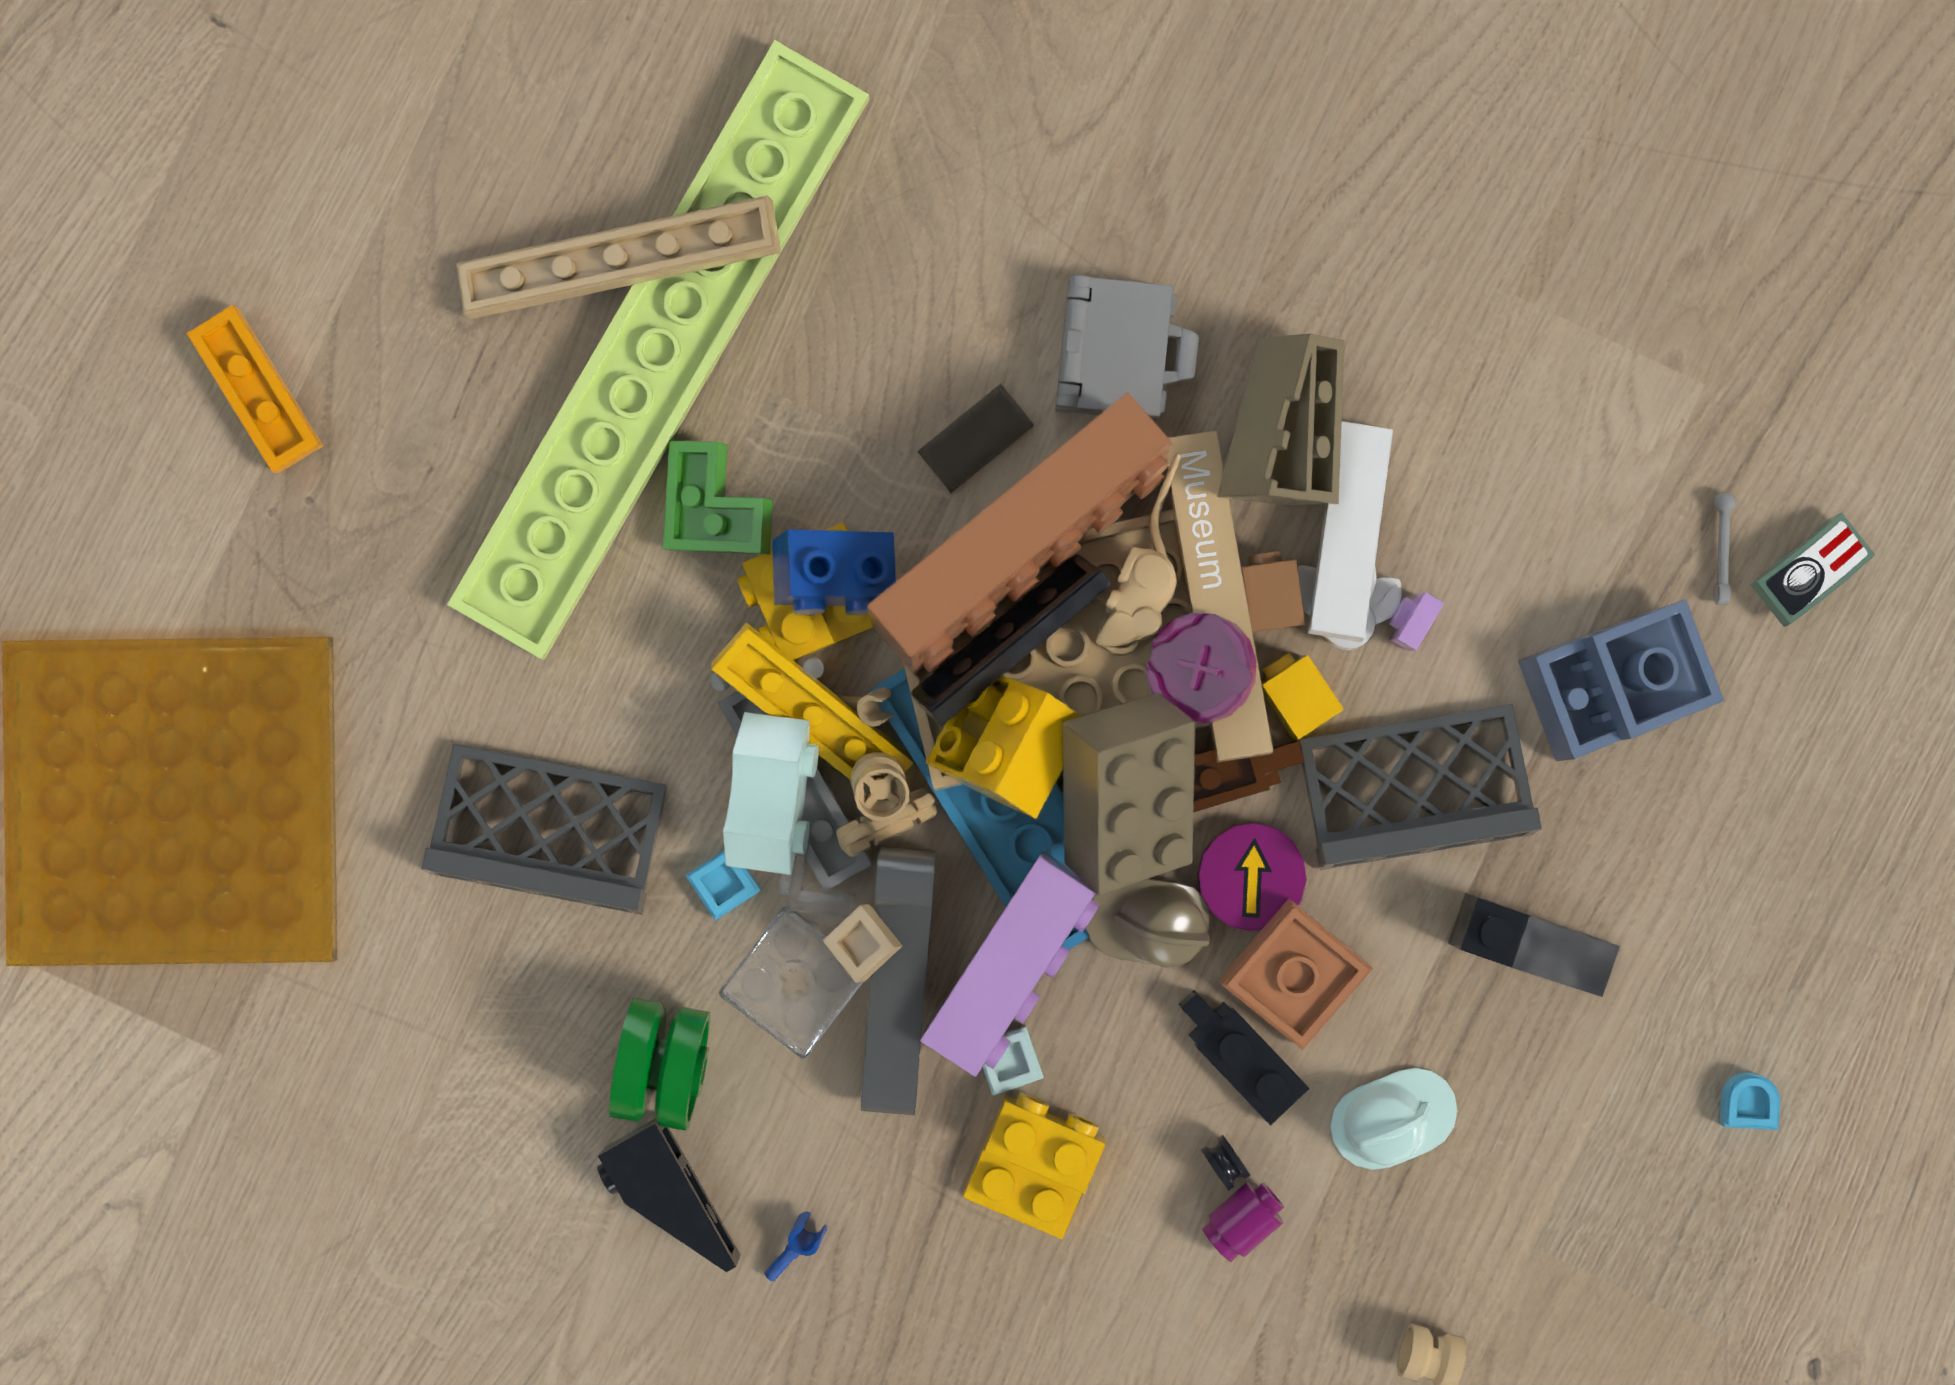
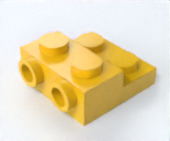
[737,522,874,661]
[963,1092,1106,1240]

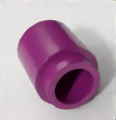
[1202,1181,1284,1262]

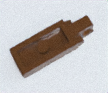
[1193,740,1305,813]

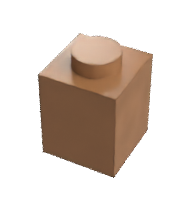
[1241,551,1305,633]

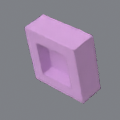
[1389,592,1444,651]

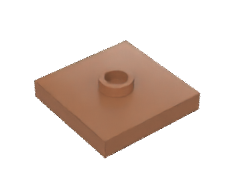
[1219,898,1373,1050]

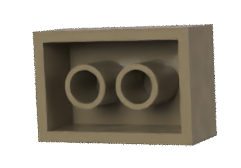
[1063,693,1195,895]

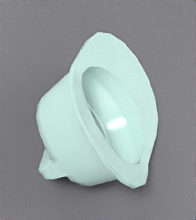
[1330,1068,1458,1170]

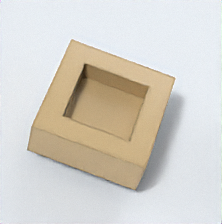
[823,904,902,983]

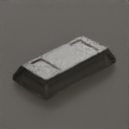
[917,384,1035,493]

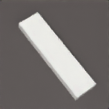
[1308,421,1393,642]

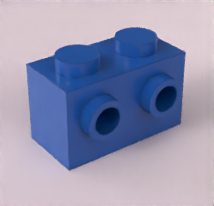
[772,529,896,615]

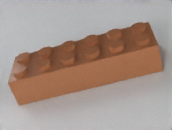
[867,392,1172,676]

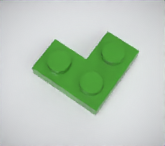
[663,441,773,555]

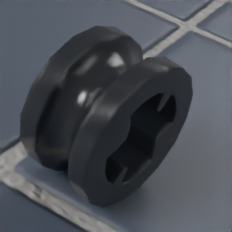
[1201,1135,1251,1191]

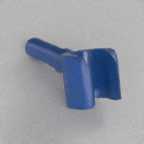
[764,1211,827,1281]

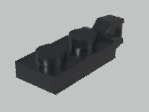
[1178,990,1310,1126]

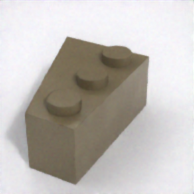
[1217,333,1345,506]

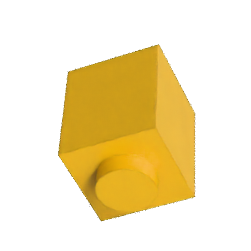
[1261,652,1344,740]

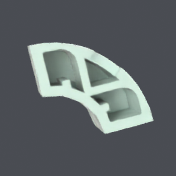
[723,712,819,875]

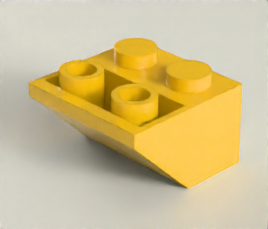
[925,676,1082,819]

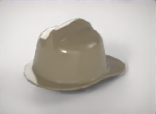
[1086,879,1210,968]

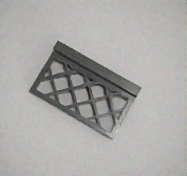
[1299,704,1542,870]
[421,744,667,915]

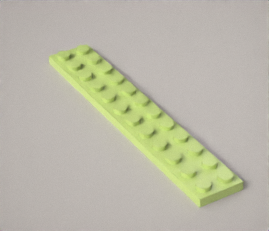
[447,40,870,660]

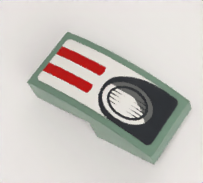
[1751,513,1875,627]

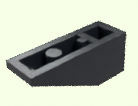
[1448,893,1620,997]
[597,1118,741,1272]

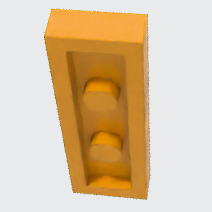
[187,305,324,474]

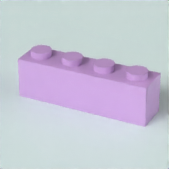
[920,851,1100,1077]

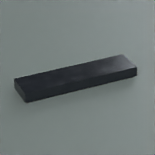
[910,554,1111,726]

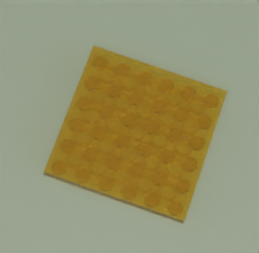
[2,637,338,966]

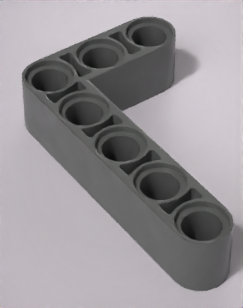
[861,846,937,1115]

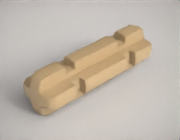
[836,788,937,857]

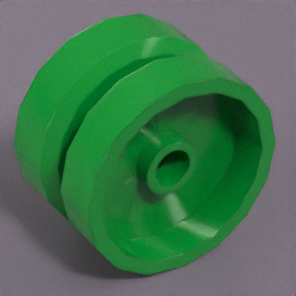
[609,998,711,1131]

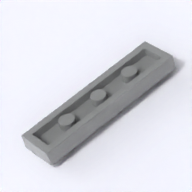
[718,691,873,891]

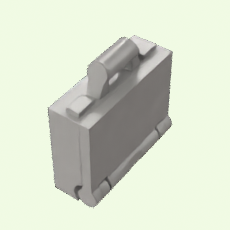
[1055,275,1199,421]

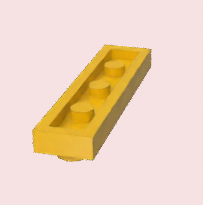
[711,622,914,780]

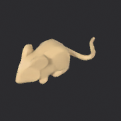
[1096,453,1181,647]

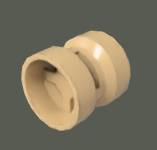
[850,752,910,821]
[1397,1323,1467,1385]

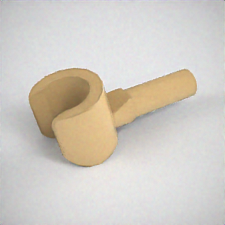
[836,687,894,727]

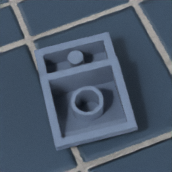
[1518,599,1724,761]

